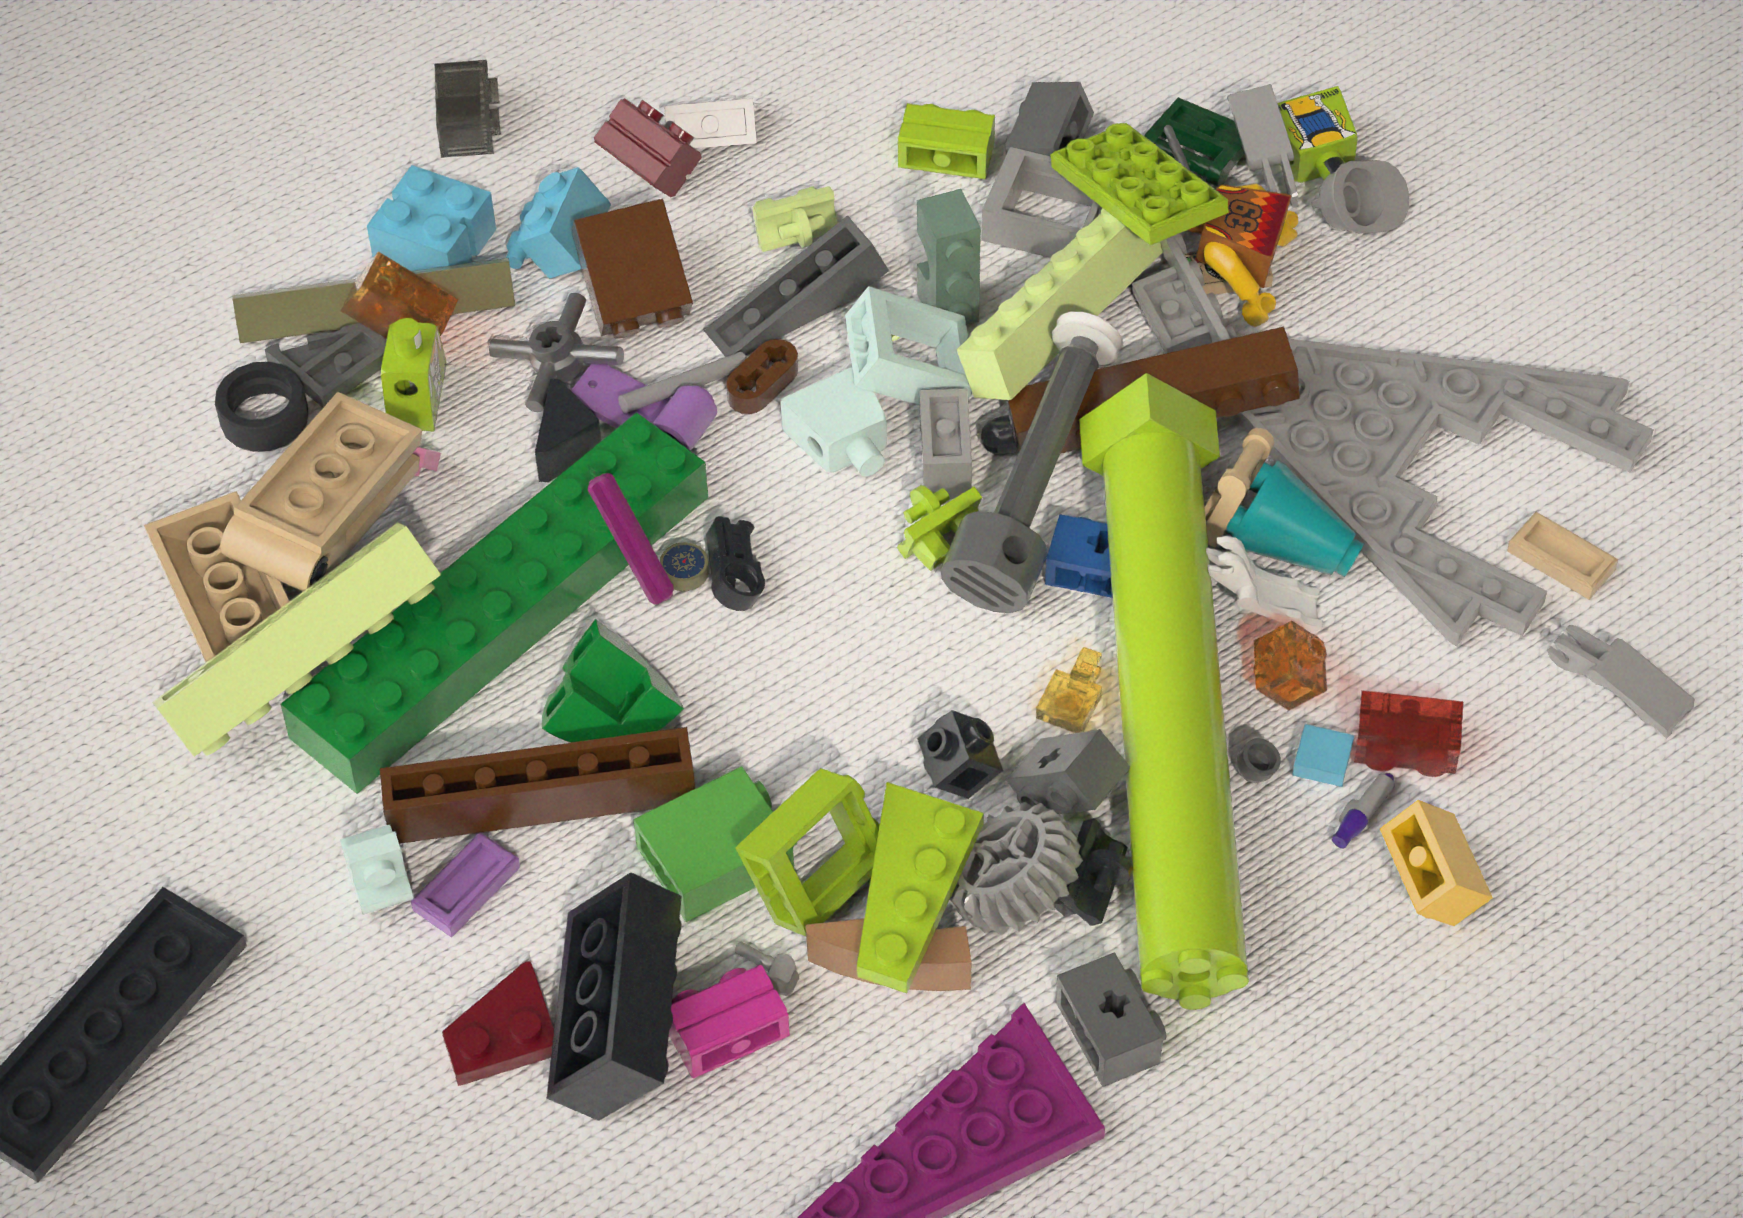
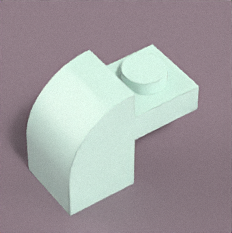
[340,824,414,915]

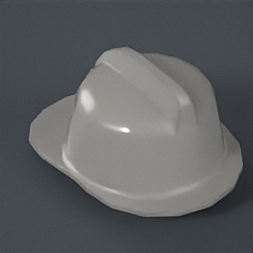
[1311,160,1409,234]

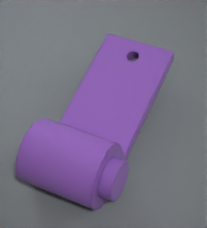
[571,364,717,451]

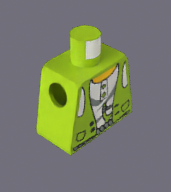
[381,318,447,432]

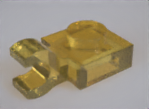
[1036,647,1102,733]

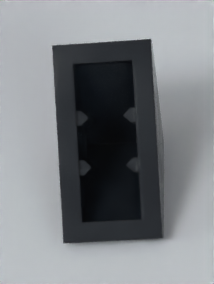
[535,379,602,483]

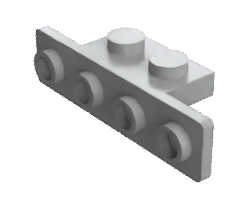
[1131,233,1238,354]

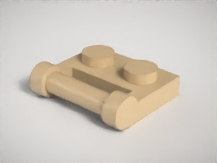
[1205,428,1274,548]

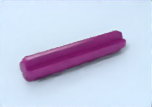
[588,473,674,605]

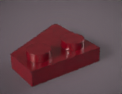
[442,960,554,1086]

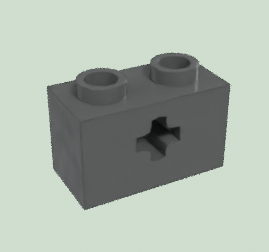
[1006,729,1130,814]
[1056,952,1166,1087]

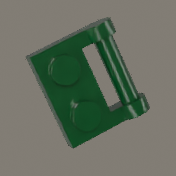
[1144,97,1245,187]

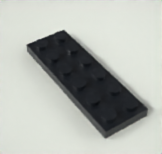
[0,887,247,1183]

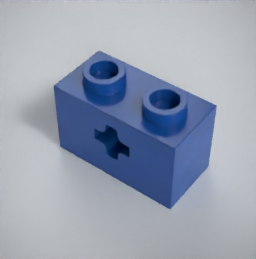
[1045,514,1113,598]

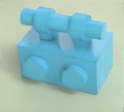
[506,167,611,279]

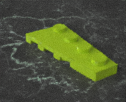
[857,782,984,994]

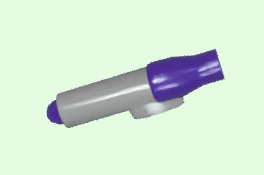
[1332,773,1395,849]

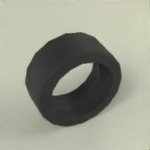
[215,362,308,452]

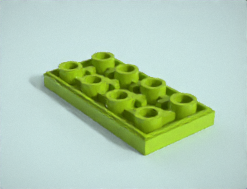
[1050,123,1229,246]

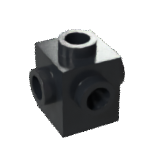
[917,710,1004,799]

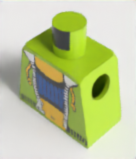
[1277,86,1358,183]

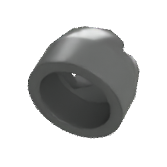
[1236,738,1281,783]

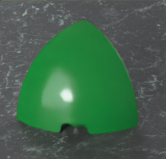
[541,619,684,743]

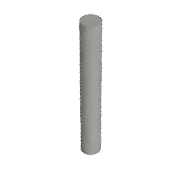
[618,352,747,413]

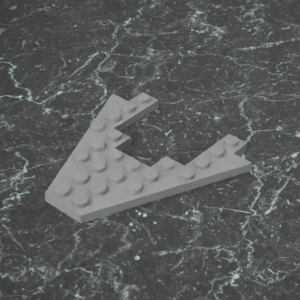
[1232,339,1654,646]

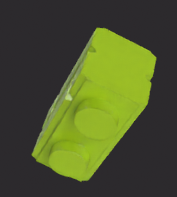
[898,103,995,179]

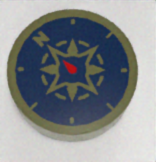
[660,542,709,591]

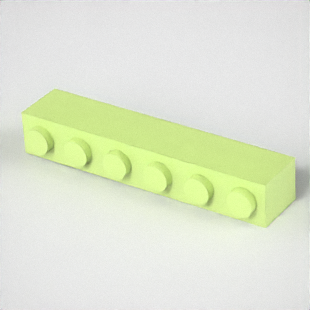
[956,208,1163,400]
[152,522,441,757]

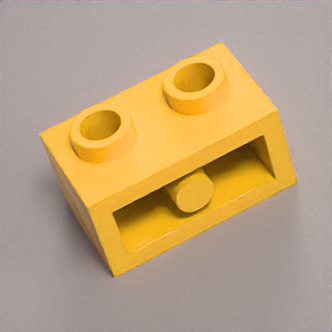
[1380,800,1493,926]

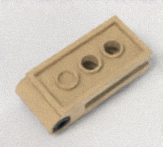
[220,392,422,591]

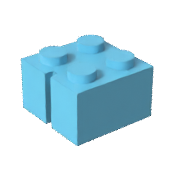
[367,165,496,272]

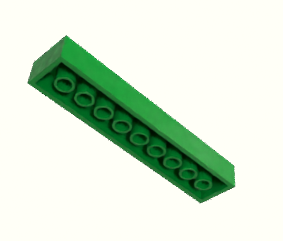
[280,412,708,794]

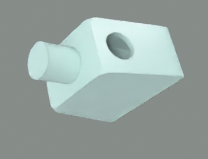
[781,367,887,476]

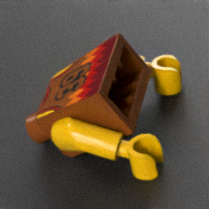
[1187,183,1299,327]

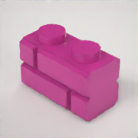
[669,965,790,1079]

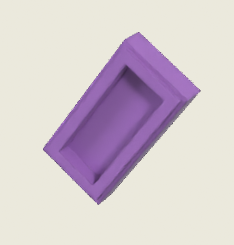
[411,832,520,938]

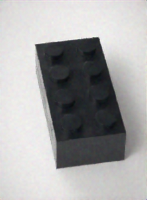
[546,872,682,1121]

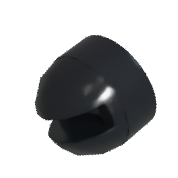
[981,415,1017,455]

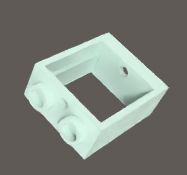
[845,286,973,405]

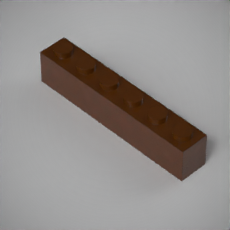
[1008,326,1300,454]
[380,727,695,844]

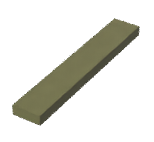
[232,258,515,343]

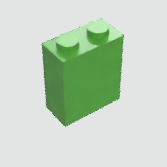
[633,766,797,922]

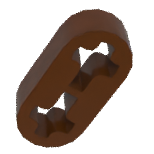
[726,339,798,414]

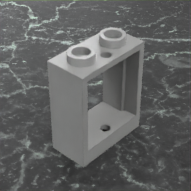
[981,147,1102,258]

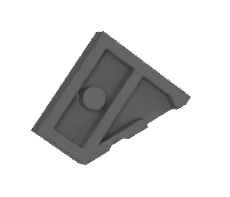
[265,322,387,408]

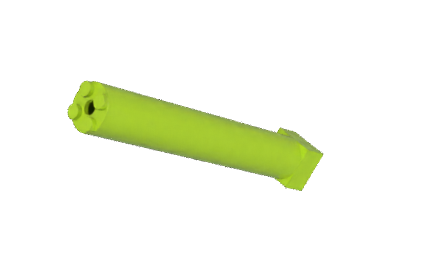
[1079,373,1249,1010]

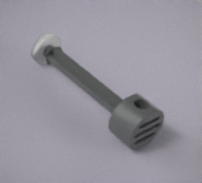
[940,312,1123,613]

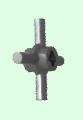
[489,293,624,412]

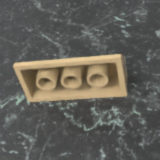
[144,491,290,662]

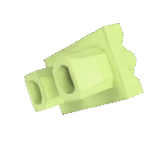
[752,186,838,252]

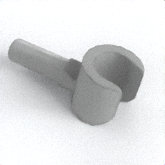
[735,942,799,996]

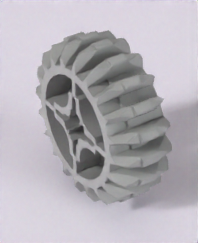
[950,802,1083,935]

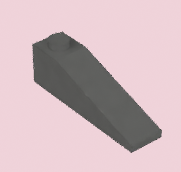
[704,215,889,357]

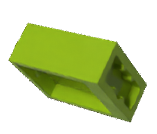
[735,768,880,936]

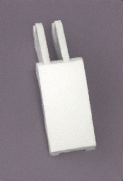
[1206,536,1323,633]

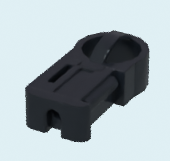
[706,516,765,611]

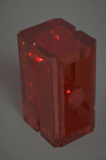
[1353,690,1464,777]

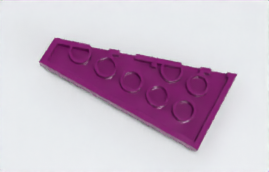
[797,1003,1105,1218]

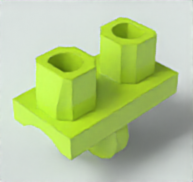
[897,485,983,571]

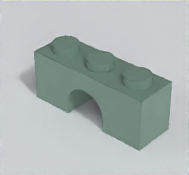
[917,189,981,325]

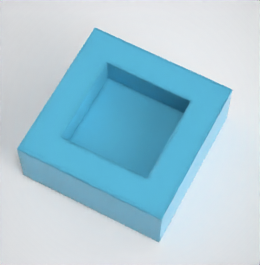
[1292,724,1354,787]

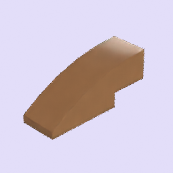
[806,919,972,991]

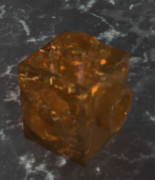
[1253,621,1327,711]

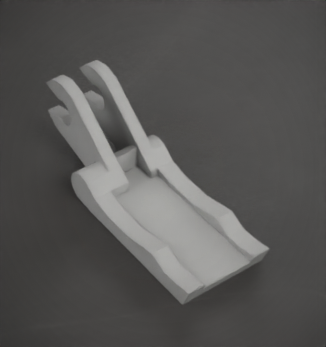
[1227,84,1299,208]
[1547,625,1695,739]

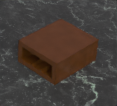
[571,198,693,339]

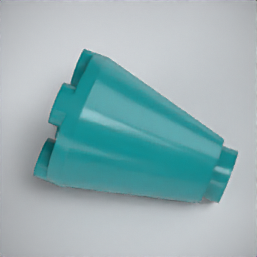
[1225,460,1364,577]

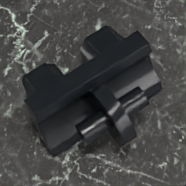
[1054,818,1133,926]

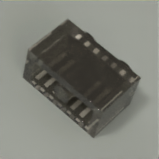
[434,60,501,158]

